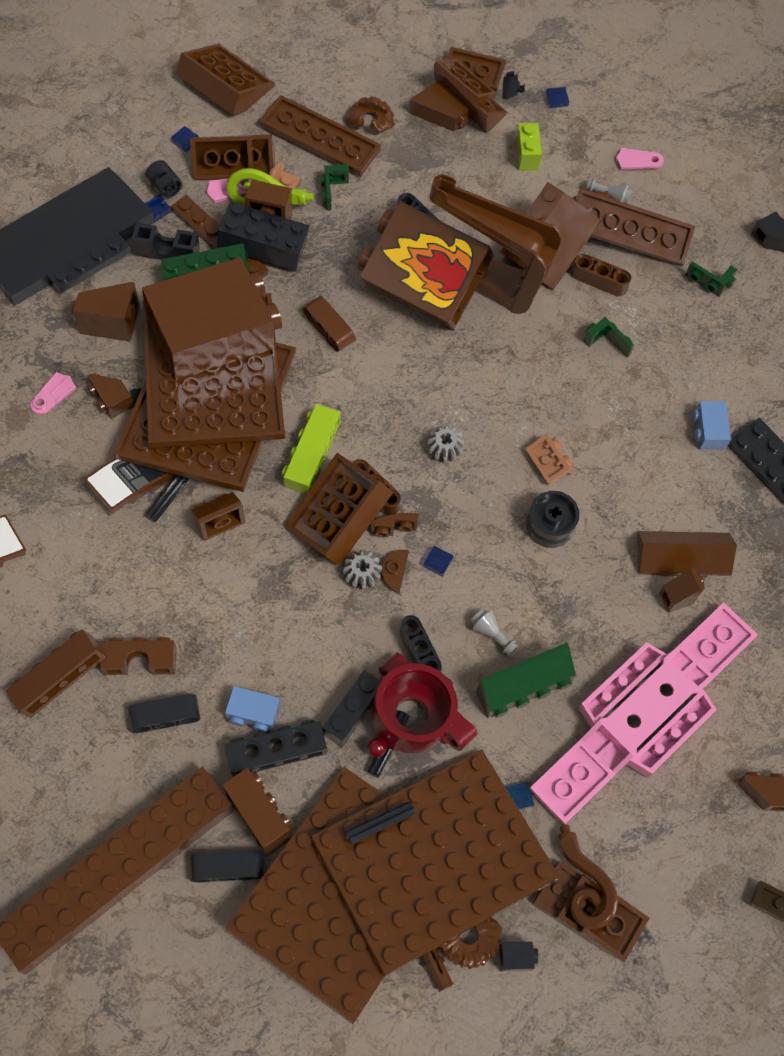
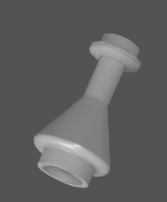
[586,178,632,204]
[471,609,518,656]

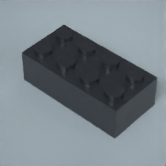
[216,201,310,271]

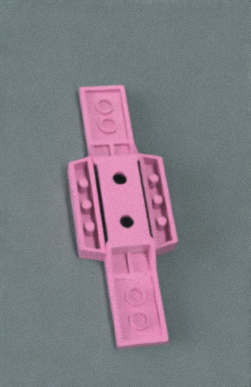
[529,602,758,825]

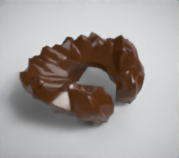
[345,96,395,133]
[441,917,502,969]

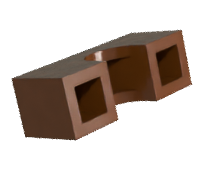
[100,637,177,675]

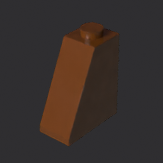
[409,80,470,132]

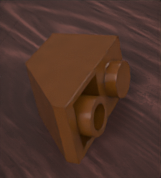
[87,373,134,419]
[659,568,705,613]
[738,772,784,812]

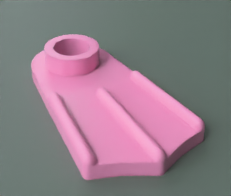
[616,148,664,170]
[207,179,252,203]
[30,372,77,415]

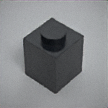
[500,942,539,972]

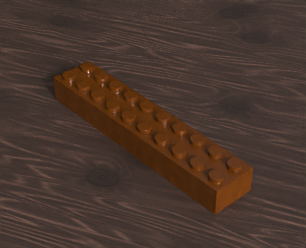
[0,766,235,975]

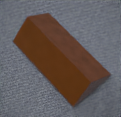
[434,59,508,133]
[190,134,275,179]
[637,531,737,578]

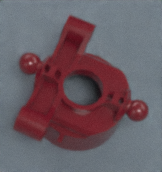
[367,652,478,757]

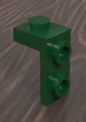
[321,164,349,210]
[685,261,738,297]
[583,317,634,357]

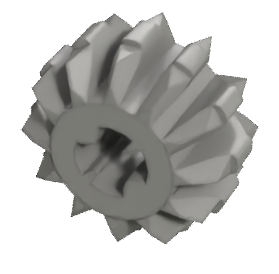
[427,424,464,463]
[343,549,382,590]

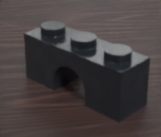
[131,223,200,259]
[322,670,381,748]

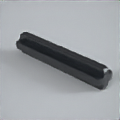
[146,475,190,522]
[368,710,409,778]
[345,801,415,845]

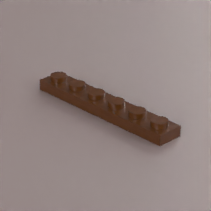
[171,195,269,279]

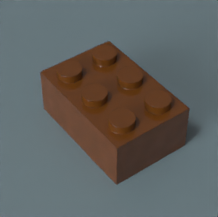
[222,768,292,856]

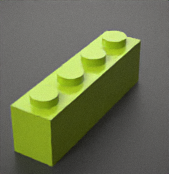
[281,403,341,494]

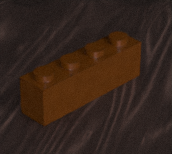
[6,629,107,718]

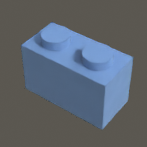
[693,401,731,450]
[225,686,281,732]

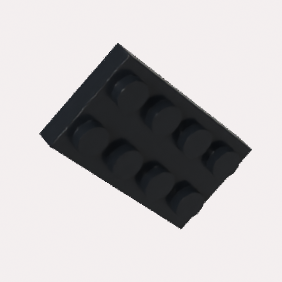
[728,417,784,504]

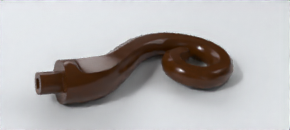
[557,824,618,929]

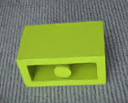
[516,123,542,170]

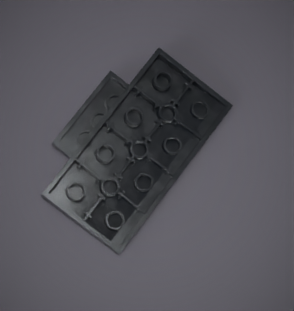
[0,167,155,306]

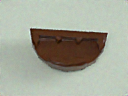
[382,550,409,594]

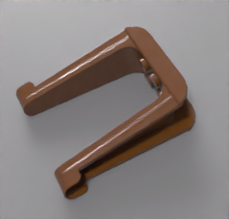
[429,174,562,314]

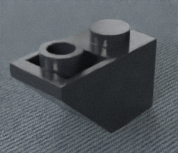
[751,212,784,252]

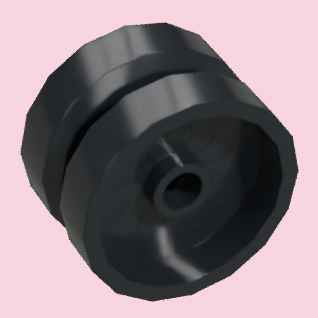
[526,491,579,548]

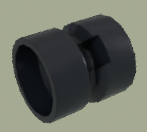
[145,160,183,199]

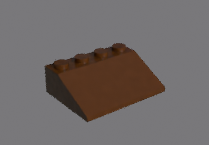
[176,43,275,115]
[500,182,601,290]
[284,453,393,566]

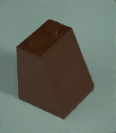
[71,282,140,342]

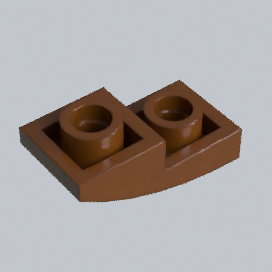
[371,513,418,538]

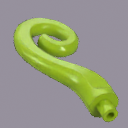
[226,168,314,206]

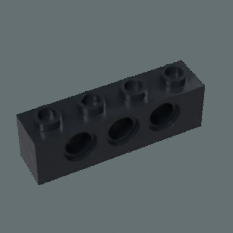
[225,720,327,778]

